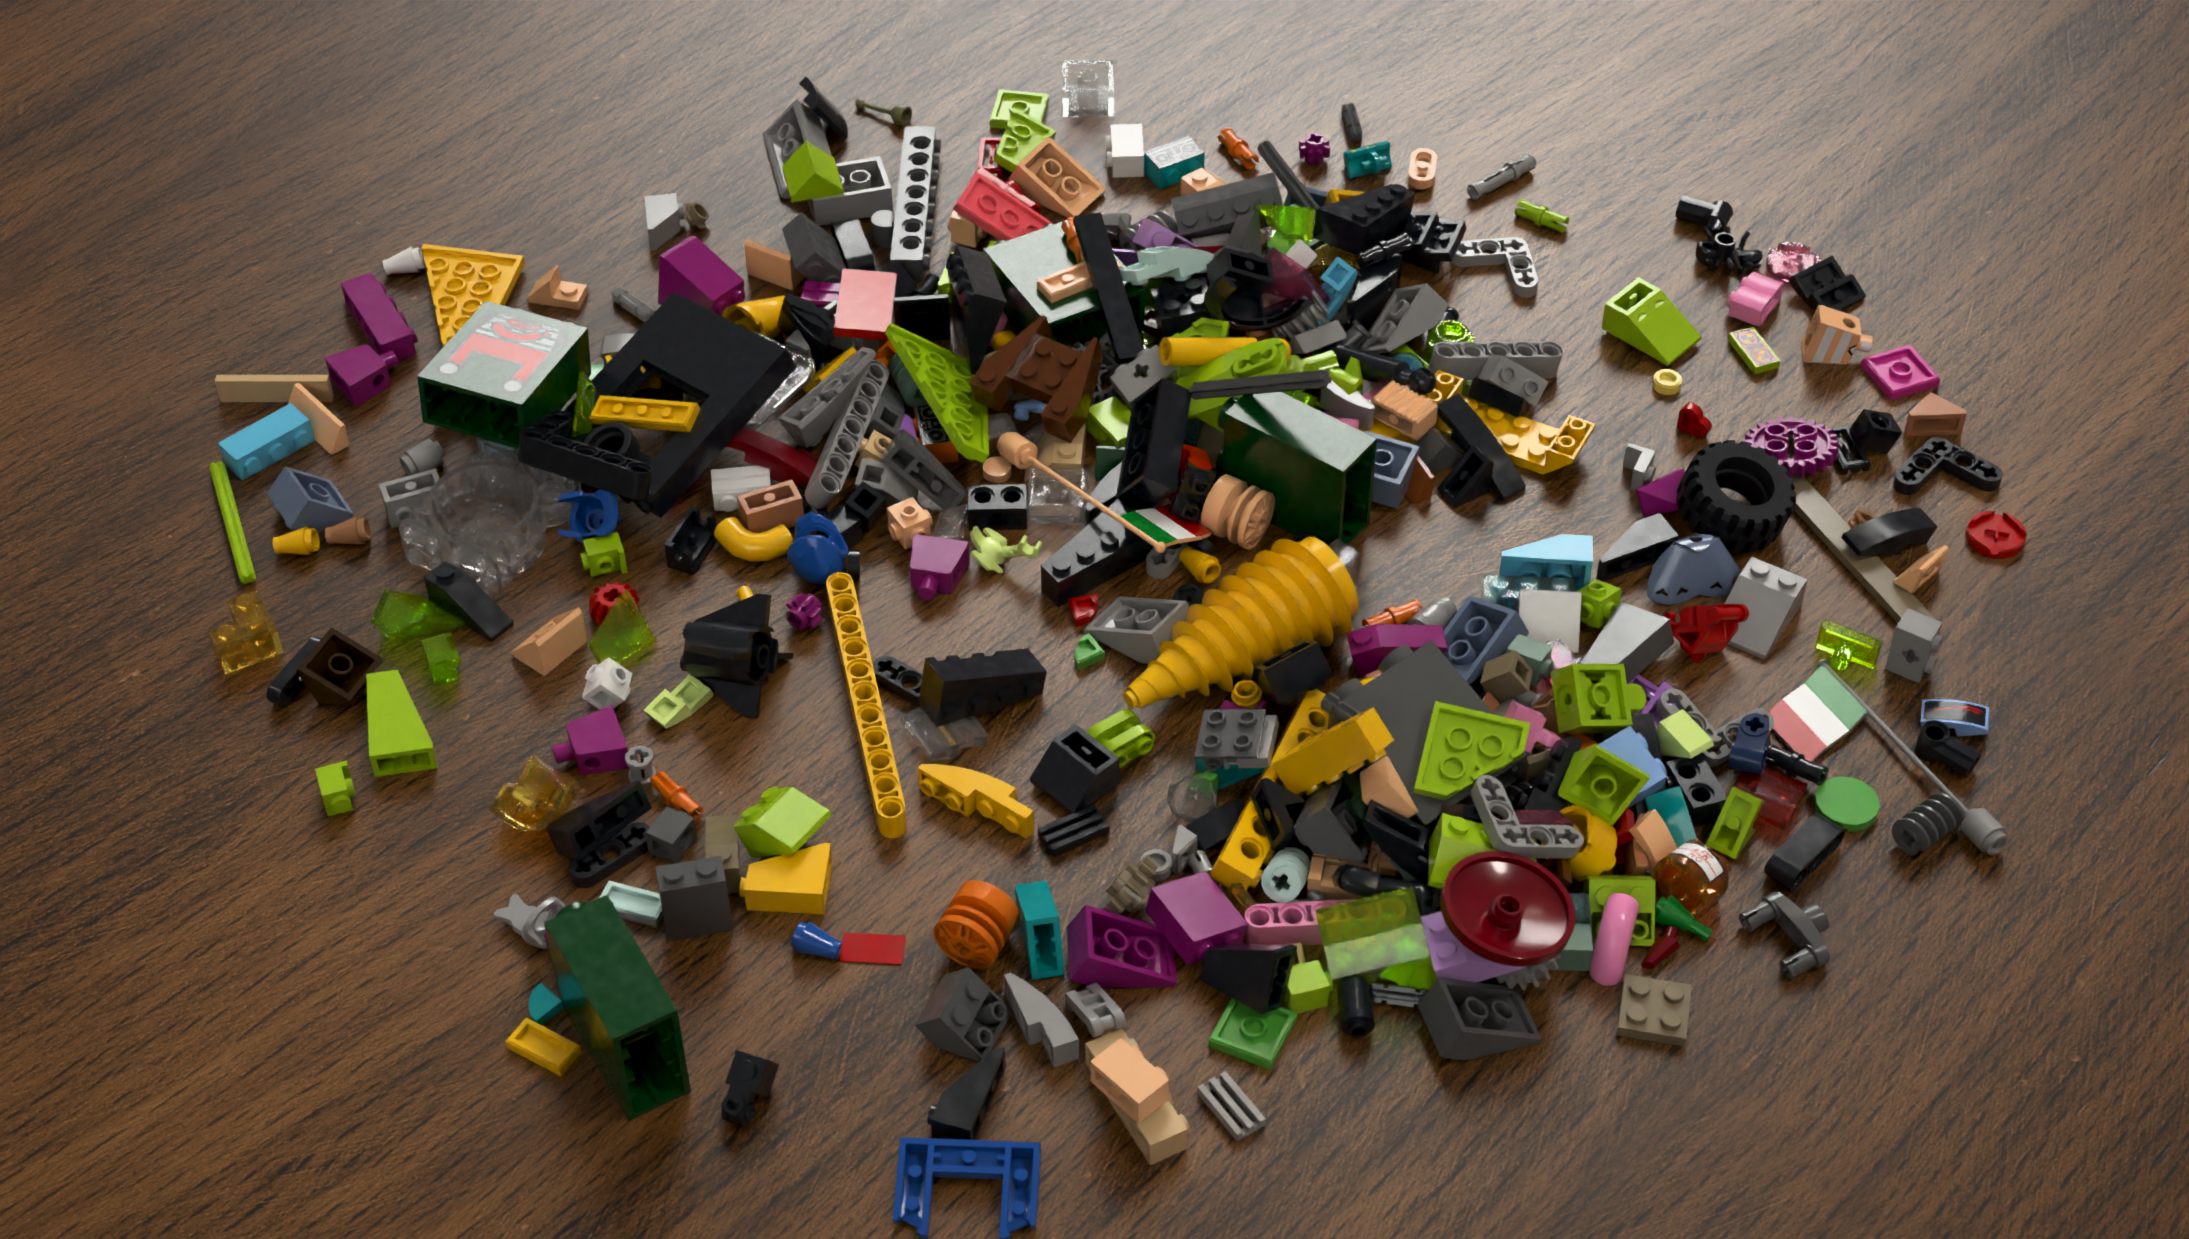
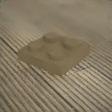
[1617,974,1692,1047]

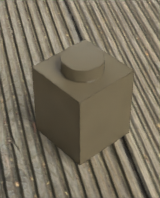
[1480,650,1534,703]

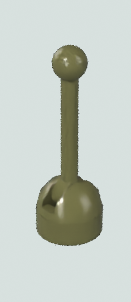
[855,99,912,127]

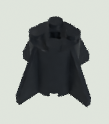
[680,593,794,718]

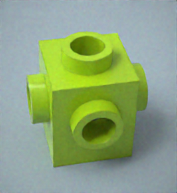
[1577,579,1621,628]

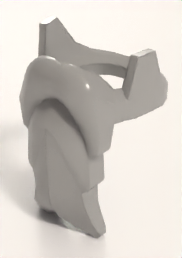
[494,894,566,949]

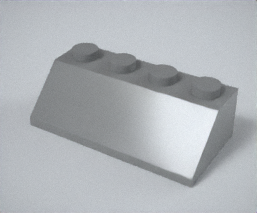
[763,99,832,199]

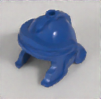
[558,489,621,543]

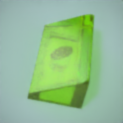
[572,371,596,436]

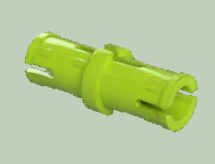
[1514,199,1569,233]

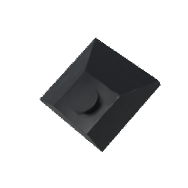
[893,294,951,341]

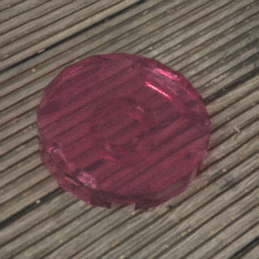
[1766,242,1821,283]

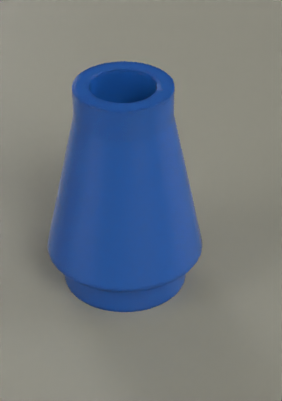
[791,921,843,960]

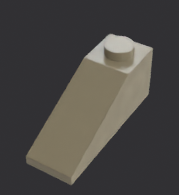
[705,814,741,894]

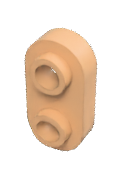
[1408,148,1437,190]

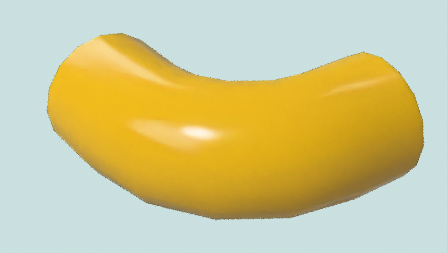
[714,517,793,562]

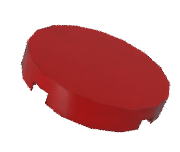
[1965,511,2027,559]

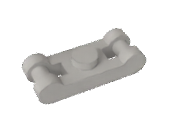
[1064,983,1126,1038]

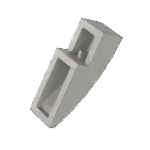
[1004,973,1079,1067]

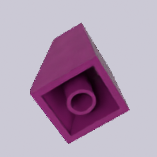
[658,235,745,316]

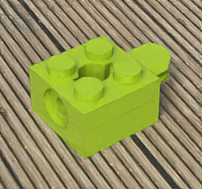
[1551,664,1646,734]

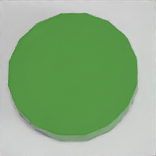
[1814,776,1880,832]

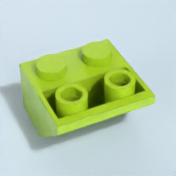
[1583,875,1656,946]

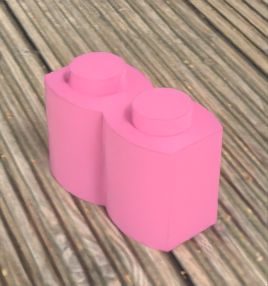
[1727,272,1784,327]

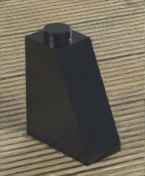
[1200,943,1297,1014]

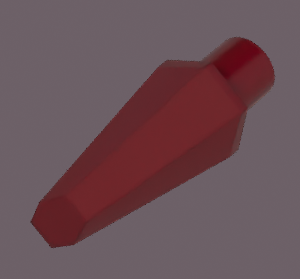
[1641,926,1680,969]

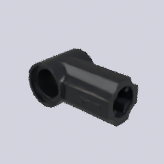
[1675,195,1733,235]
[1914,720,1981,777]

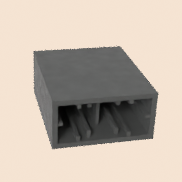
[1328,640,1528,841]

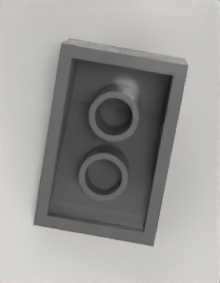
[1417,978,1542,1060]

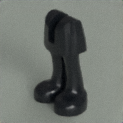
[1335,864,1433,924]

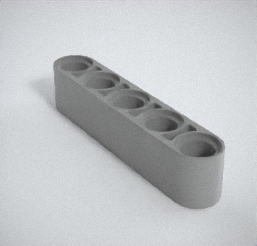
[1428,341,1564,380]

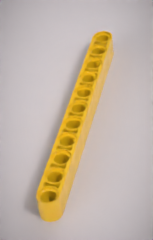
[826,572,907,838]

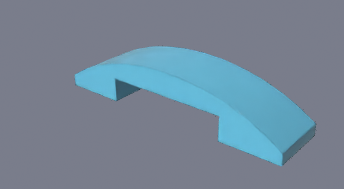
[1273,256,1358,340]

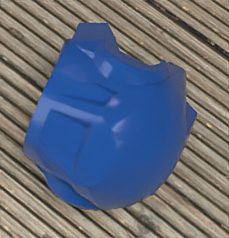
[787,511,848,585]

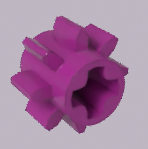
[1299,133,1330,165]
[786,592,823,631]

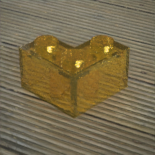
[208,590,284,675]

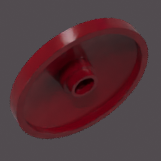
[1440,851,1576,967]

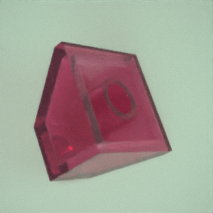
[1264,247,1331,303]

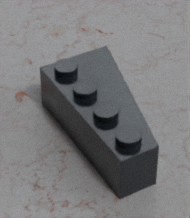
[1312,184,1415,255]
[918,648,1047,727]

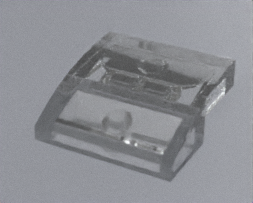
[901,707,989,761]

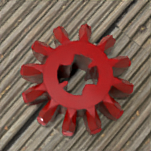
[588,580,640,631]

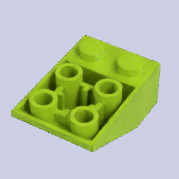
[1601,277,1702,366]

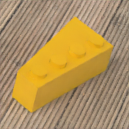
[1271,707,1394,795]

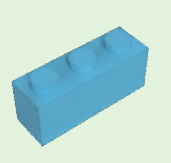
[218,403,315,481]

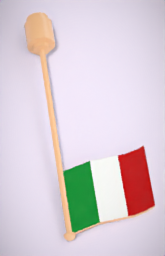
[997,432,1211,553]

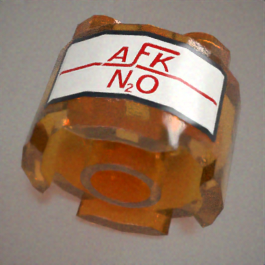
[1652,839,1730,915]

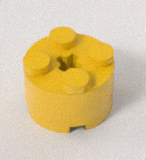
[1541,805,1617,882]

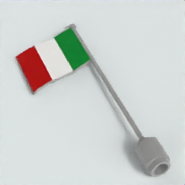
[1769,659,2009,855]

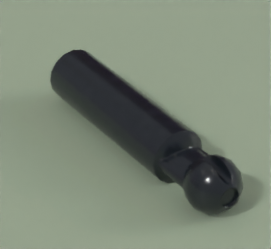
[1320,343,1437,395]

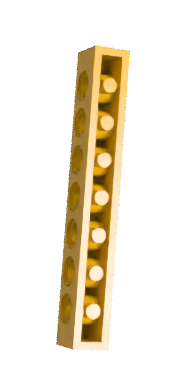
[1209,689,1329,896]

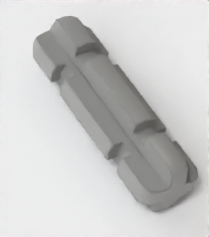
[611,287,654,322]

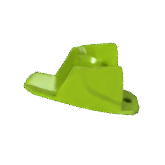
[1174,338,1287,433]

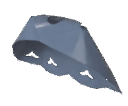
[1647,534,1741,605]

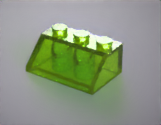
[1315,886,1430,980]

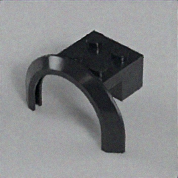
[1204,247,1314,331]

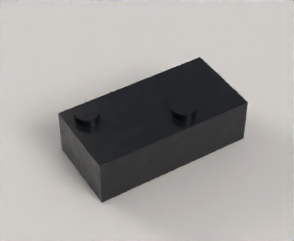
[1116,378,1192,510]

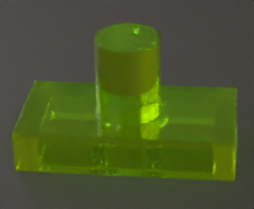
[1815,619,1882,670]

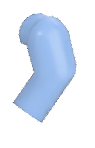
[1014,399,1047,421]

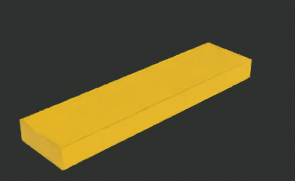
[589,395,701,432]

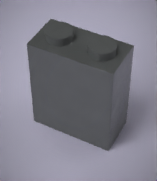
[782,212,847,284]
[655,855,733,941]

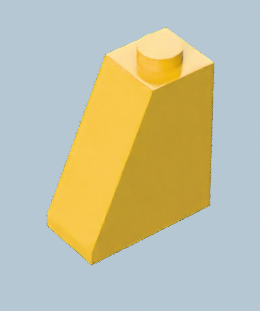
[740,843,833,915]

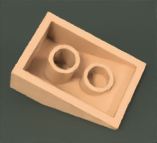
[1008,136,1106,218]

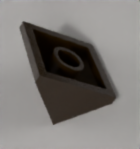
[296,627,384,704]

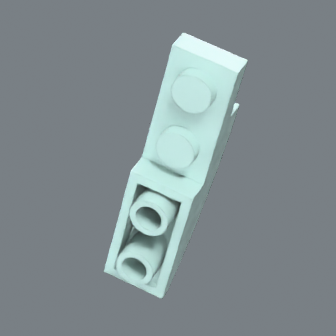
[1119,246,1214,286]

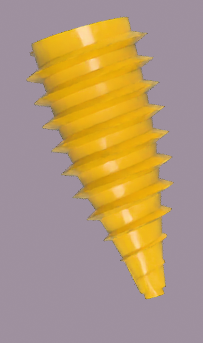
[1123,537,1359,709]

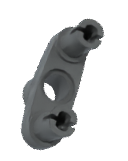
[1739,891,1830,980]

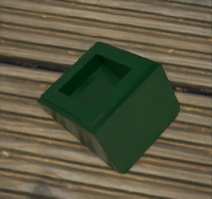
[1095,445,1125,481]

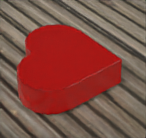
[1677,402,1712,438]

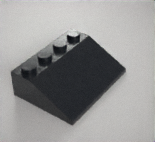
[946,245,1006,375]

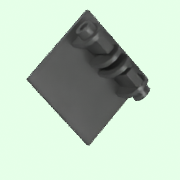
[1194,709,1266,771]

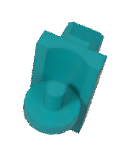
[1343,140,1392,179]

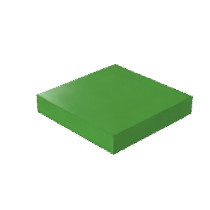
[1208,998,1298,1070]

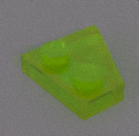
[588,590,657,664]

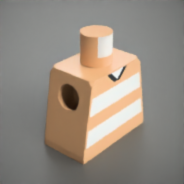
[1801,305,1873,364]

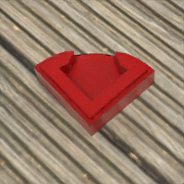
[1068,593,1098,627]

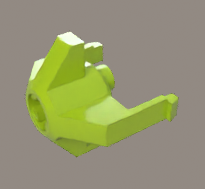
[1302,356,1363,409]

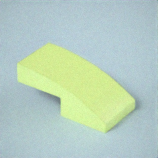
[644,674,714,729]

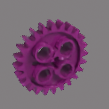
[1743,416,1839,478]

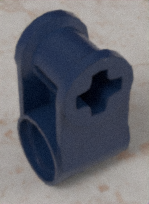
[1729,713,1769,775]

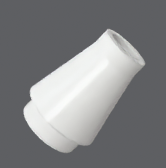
[383,247,425,276]

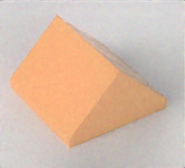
[744,240,805,291]
[511,607,588,676]

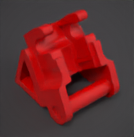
[1664,604,1749,662]

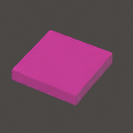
[1861,345,1940,400]

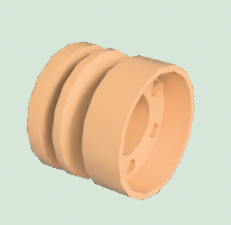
[1201,474,1275,550]

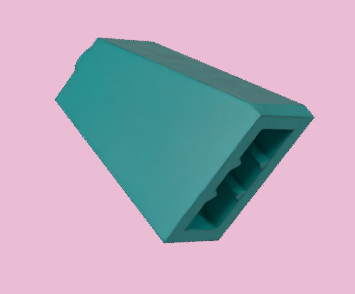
[1014,880,1065,980]

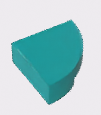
[528,983,564,1025]

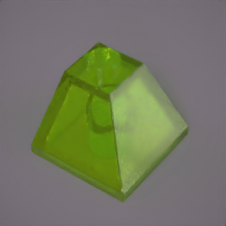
[1253,204,1315,245]
[370,590,464,639]

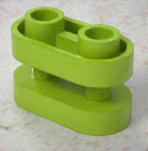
[1087,709,1155,768]

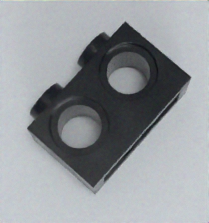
[968,484,1027,530]
[1665,753,1727,828]

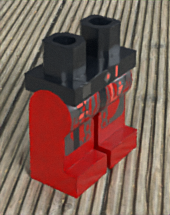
[1166,444,1216,521]

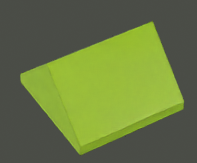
[782,141,844,202]
[1558,744,1650,826]

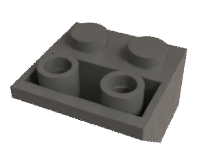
[915,967,1013,1062]

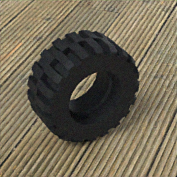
[1676,440,1796,553]

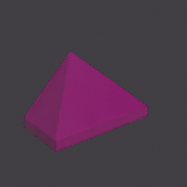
[1635,468,1685,517]

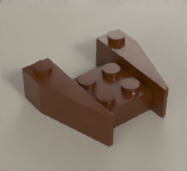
[969,315,1103,443]

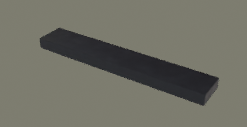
[1073,213,1144,364]

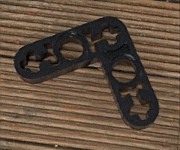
[1893,437,2003,495]

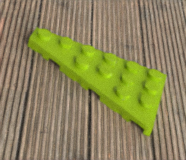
[885,322,989,464]

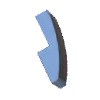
[1920,699,1990,737]

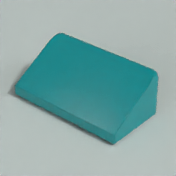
[1644,786,1698,855]

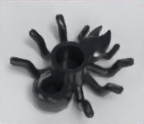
[1695,226,1763,275]

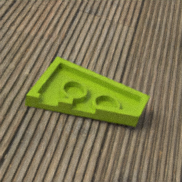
[994,107,1056,172]

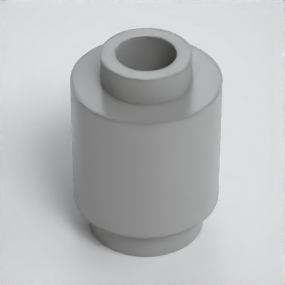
[399,439,445,476]

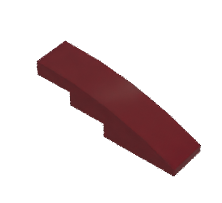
[726,427,817,488]

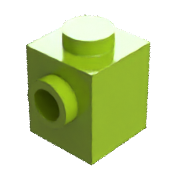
[1284,960,1333,1013]

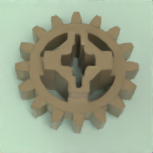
[1102,855,1159,914]

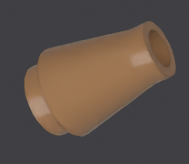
[325,516,372,545]

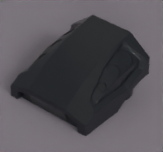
[777,293,836,360]

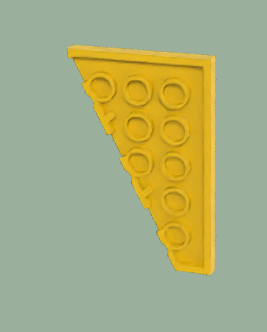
[422,244,525,347]

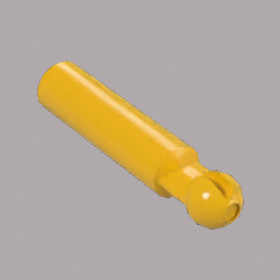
[1159,337,1291,366]

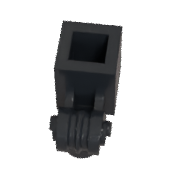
[721,1050,779,1127]

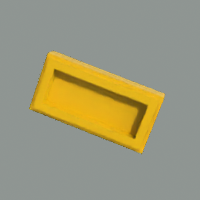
[505,1017,582,1076]

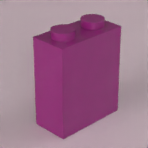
[1145,871,1248,965]

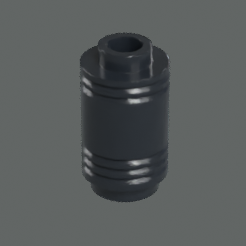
[1337,974,1375,1038]

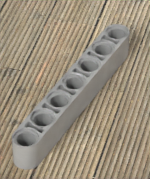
[805,360,889,509]

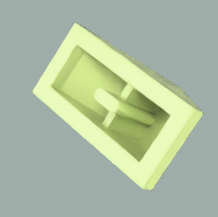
[1656,709,1714,758]

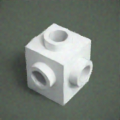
[582,657,632,710]

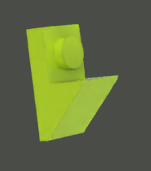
[1706,787,1764,859]

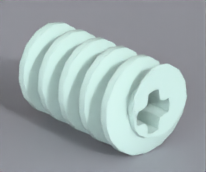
[1261,847,1311,903]

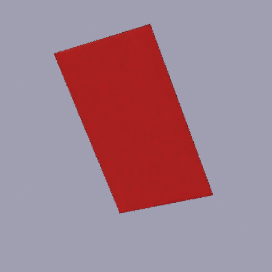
[839,932,906,965]

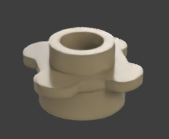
[684,202,709,230]

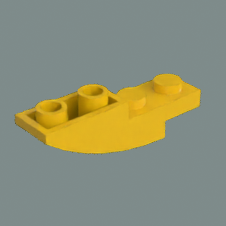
[918,764,1034,839]

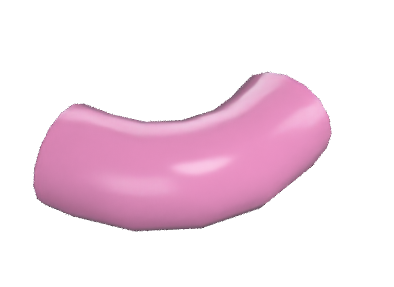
[1590,893,1639,986]

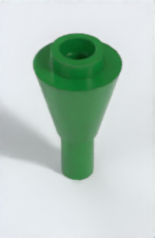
[1655,894,1713,941]

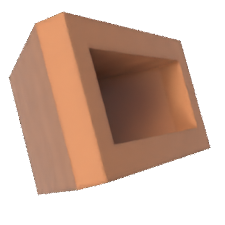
[1904,392,1967,437]

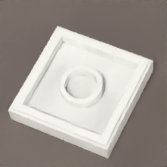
[1518,589,1582,653]

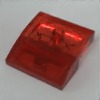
[1733,768,1808,830]

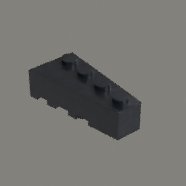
[1041,498,1154,607]

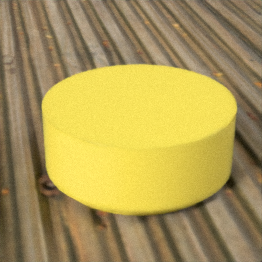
[1652,369,1682,395]

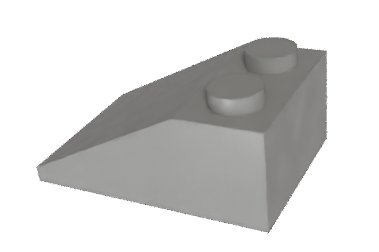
[1358,283,1449,354]
[1725,557,1807,660]
[1084,596,1189,664]

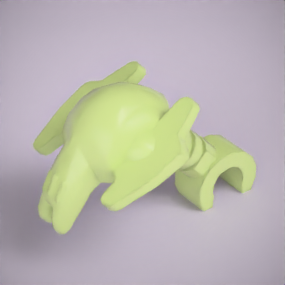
[970,526,1043,574]

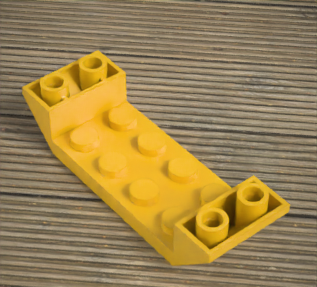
[1422,370,1596,475]

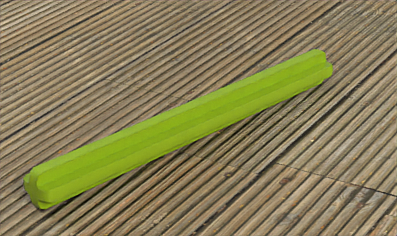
[209,460,256,585]

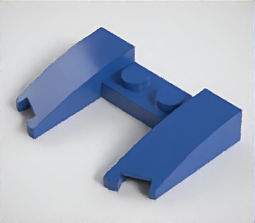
[893,1137,1041,1239]

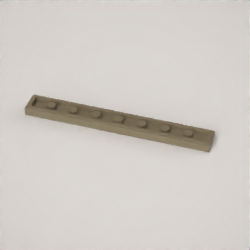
[1788,474,1935,623]

